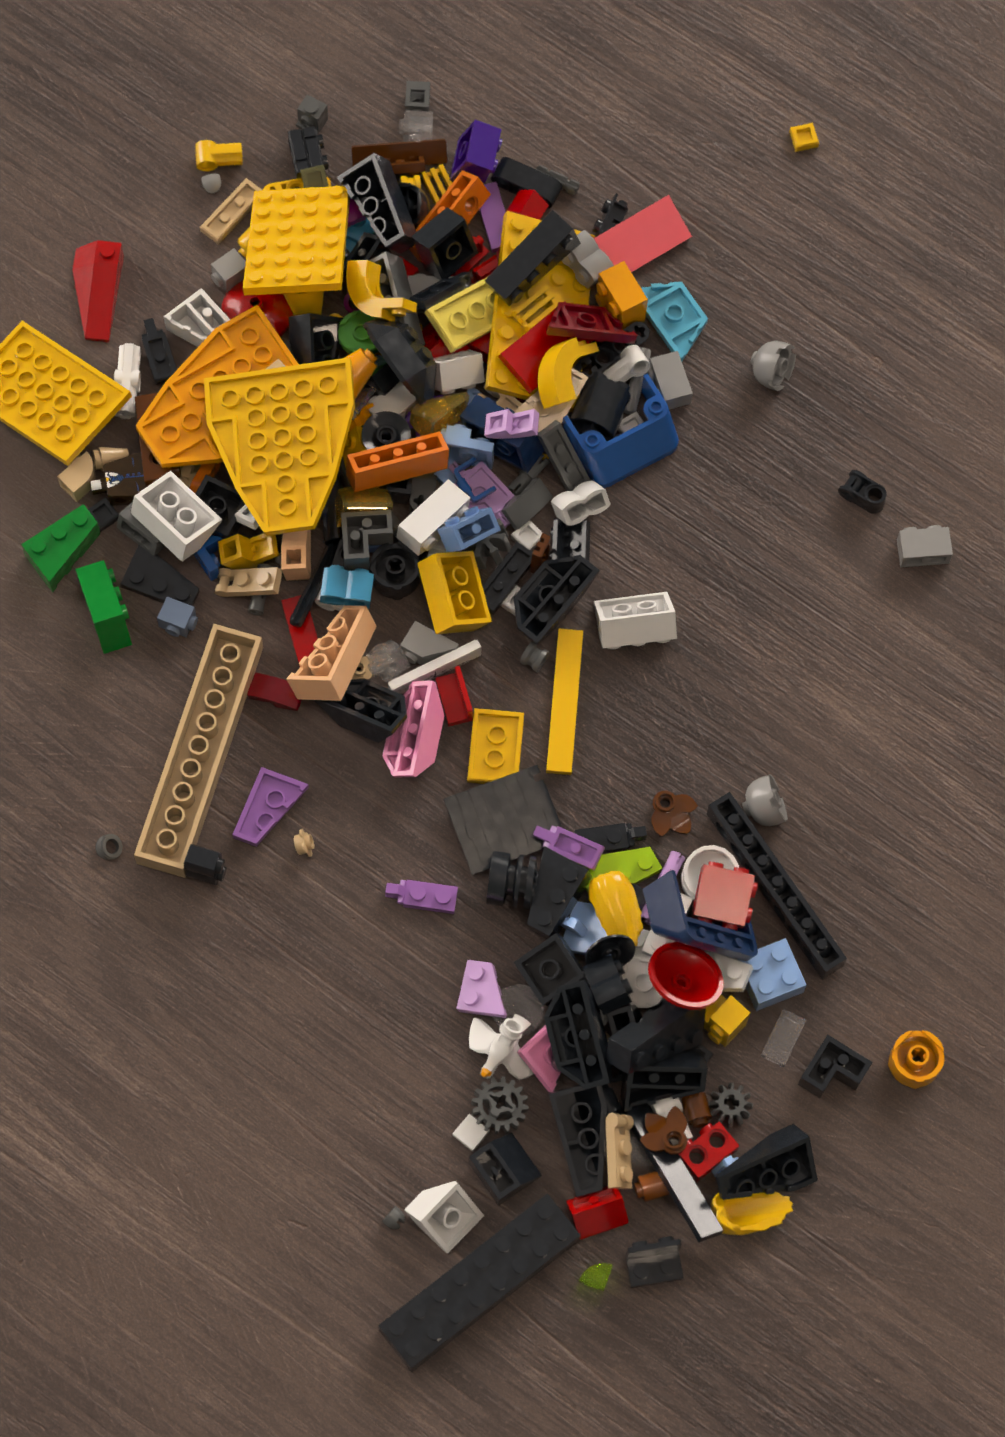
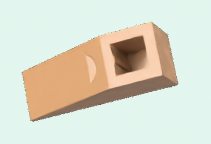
[281,530,311,581]

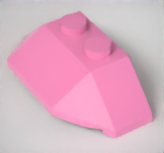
[382,681,445,777]

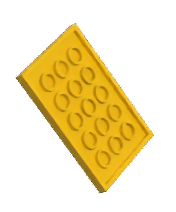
[243,186,350,296]
[0,321,132,466]

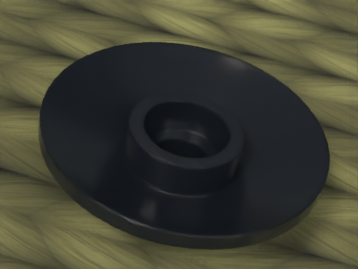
[362,411,411,450]
[585,934,636,966]

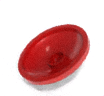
[221,280,293,337]
[648,942,724,1010]

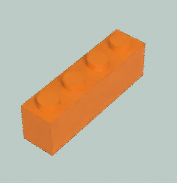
[346,431,449,493]

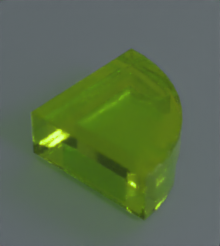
[579,1263,613,1291]

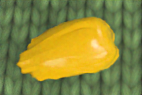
[588,871,643,946]
[711,1191,793,1235]

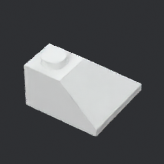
[404,1181,484,1254]

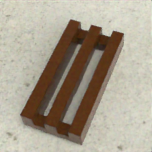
[530,533,551,574]

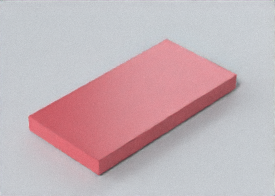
[593,195,692,272]

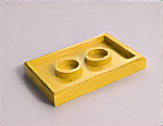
[467,708,524,784]

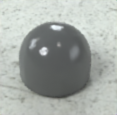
[95,834,123,860]

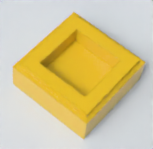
[789,123,819,152]

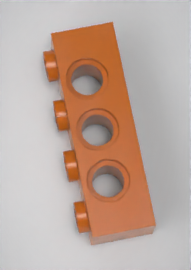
[409,170,491,262]

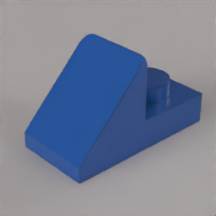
[194,535,223,581]

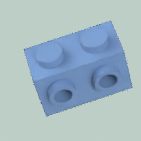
[437,506,501,552]

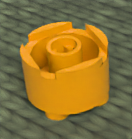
[888,1030,944,1089]

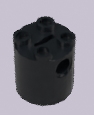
[569,372,631,441]

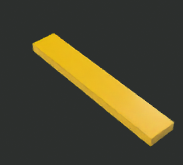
[546,628,583,775]

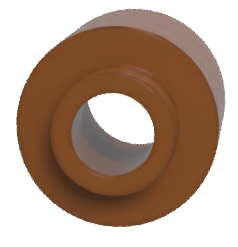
[634,1171,669,1202]

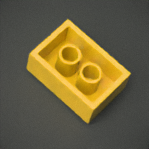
[417,551,492,634]

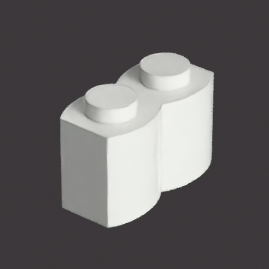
[551,481,610,525]

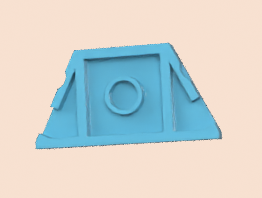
[641,281,708,361]

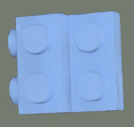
[441,424,494,469]

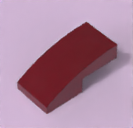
[247,673,302,711]

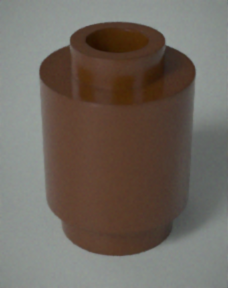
[680,1092,712,1128]

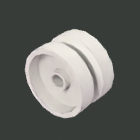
[681,845,739,899]

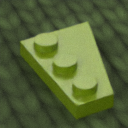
[581,847,663,893]

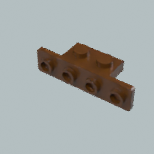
[351,139,447,176]

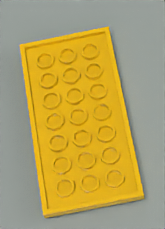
[485,211,595,412]

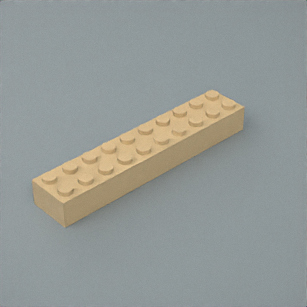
[134,624,263,878]

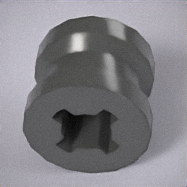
[520,642,550,673]

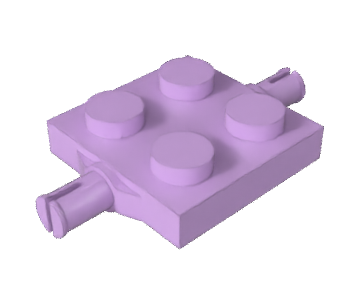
[448,461,514,528]

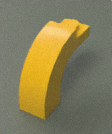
[346,260,417,322]
[538,337,599,409]

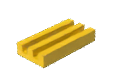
[421,164,452,204]
[511,284,561,332]

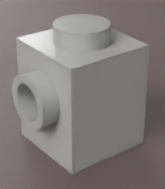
[211,248,246,292]

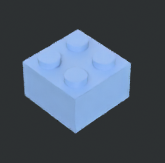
[737,938,806,1011]

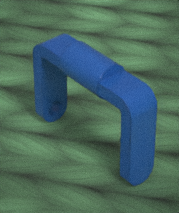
[454,457,497,503]

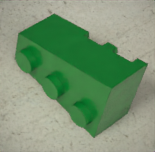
[21,504,100,593]
[75,560,132,654]

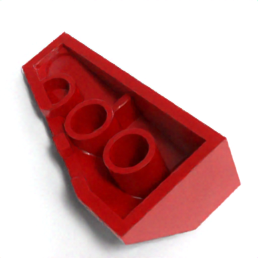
[72,240,124,342]

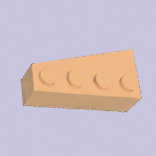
[287,605,377,701]

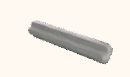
[624,347,651,415]

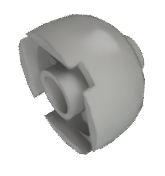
[751,341,796,391]
[742,774,788,826]

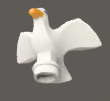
[469,1014,534,1080]

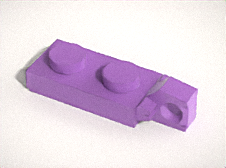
[533,825,605,871]
[385,880,458,914]

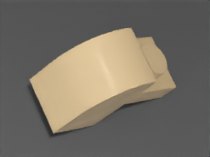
[57,451,96,502]

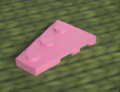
[517,1025,560,1092]

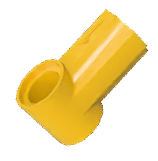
[195,140,243,171]

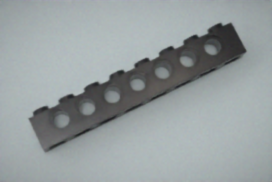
[707,792,847,980]

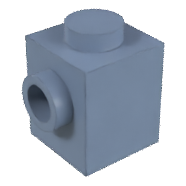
[157,597,198,637]

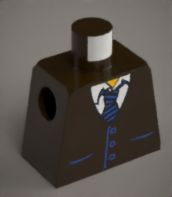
[90,452,147,506]

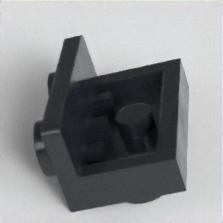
[550,518,591,561]

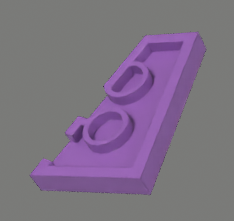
[232,767,309,847]

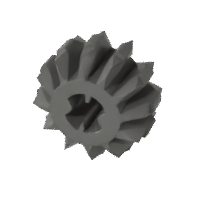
[708,1082,753,1128]

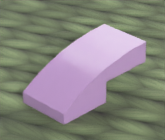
[484,409,539,439]

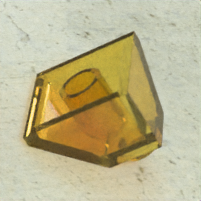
[409,392,469,436]

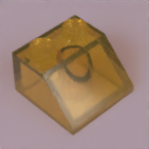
[335,487,393,527]

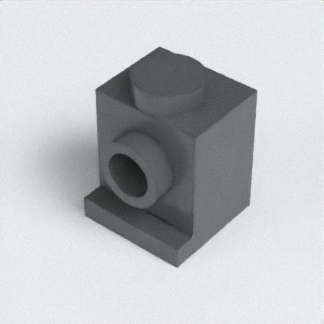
[405,81,430,120]
[296,95,328,135]

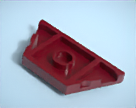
[546,302,637,344]

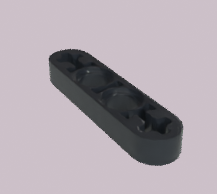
[574,322,650,377]

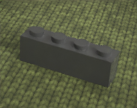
[369,252,425,346]

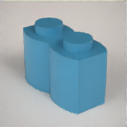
[320,565,374,609]

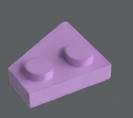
[456,960,507,1018]

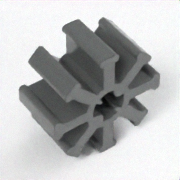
[461,519,511,569]

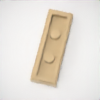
[200,178,262,245]

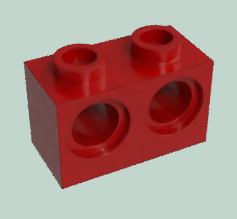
[678,1121,739,1183]

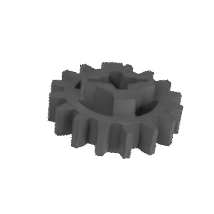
[471,1076,529,1134]

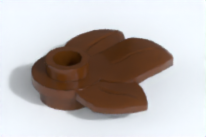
[651,791,698,837]
[640,1106,687,1155]

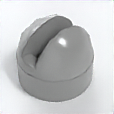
[201,174,221,193]

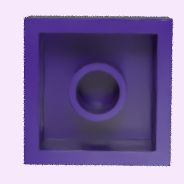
[450,120,502,183]

